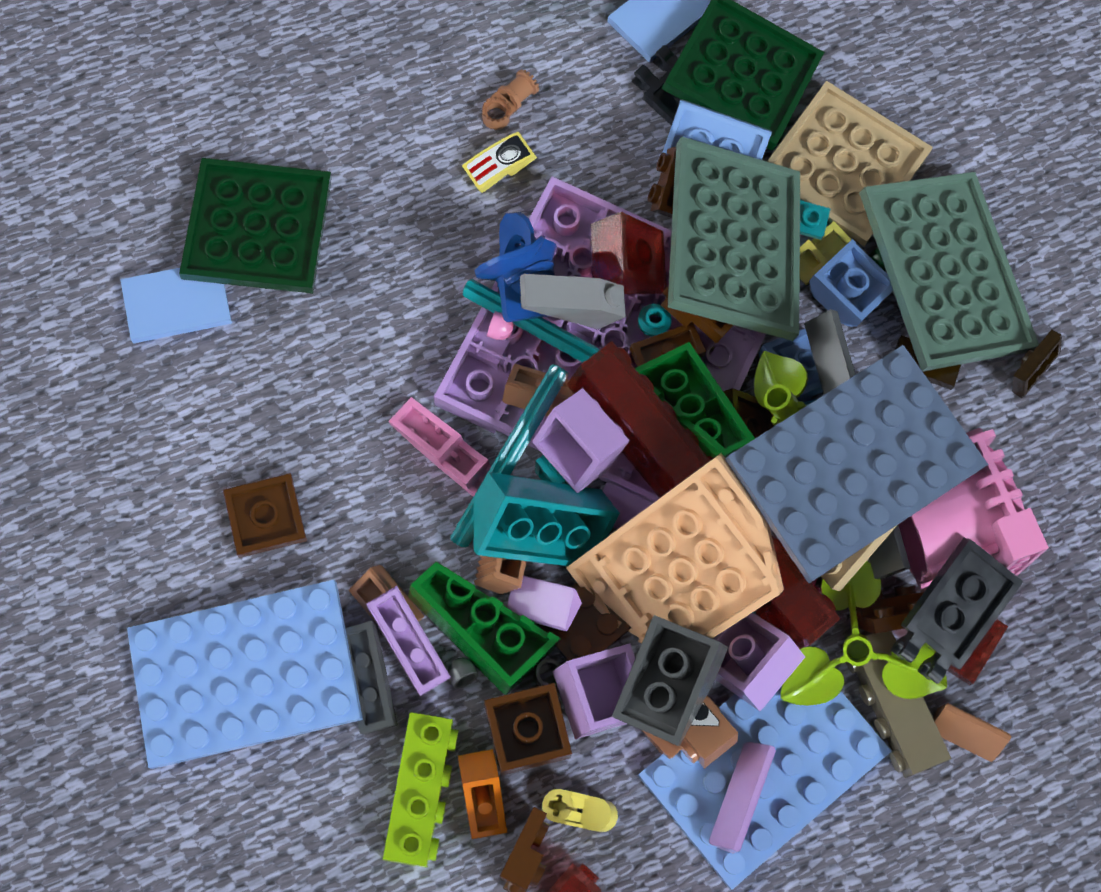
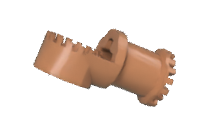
[482,69,539,130]

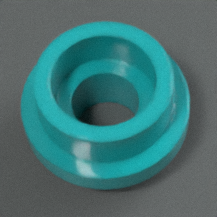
[638,304,672,337]

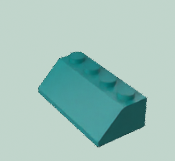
[474,472,620,566]

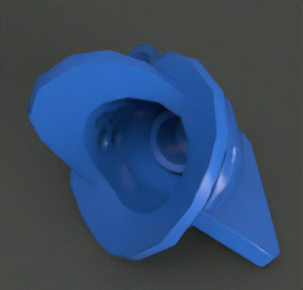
[474,212,557,322]

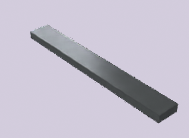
[804,309,911,579]

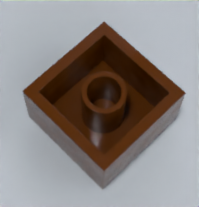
[484,683,572,776]

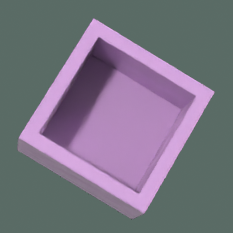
[532,388,630,493]
[552,644,635,740]

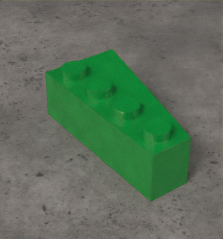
[628,342,755,461]
[408,562,561,695]

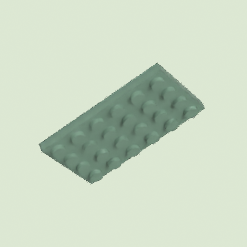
[668,136,800,341]
[859,172,1039,371]

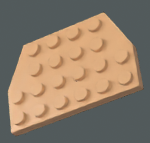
[566,453,784,644]

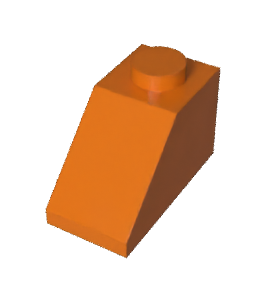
[458,749,507,839]

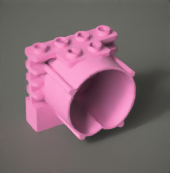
[898,428,1049,589]

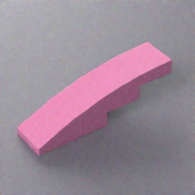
[389,397,491,497]

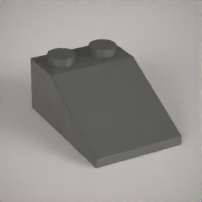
[612,615,728,746]

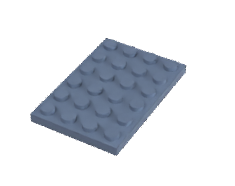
[725,345,988,583]

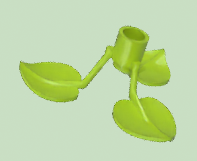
[754,351,808,426]
[780,561,947,706]

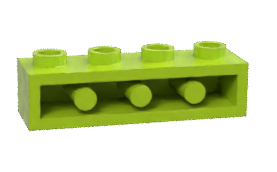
[383,712,459,868]

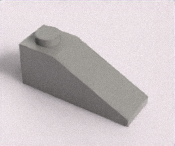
[520,274,626,329]

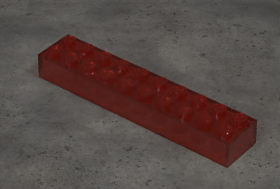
[567,341,841,649]

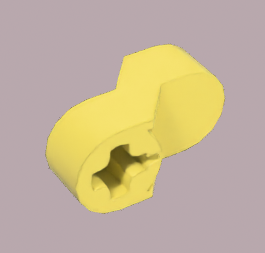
[542,789,618,832]

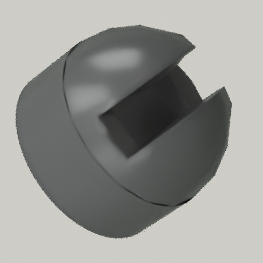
[447,658,479,689]
[533,659,561,687]

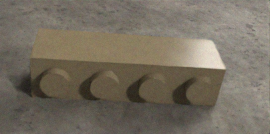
[846,631,952,778]

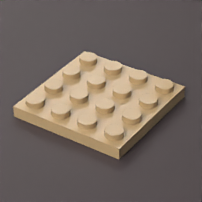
[767,81,933,246]

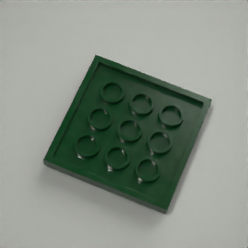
[662,0,825,151]
[179,158,332,294]

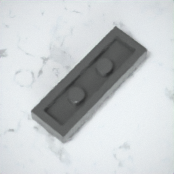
[345,621,398,735]

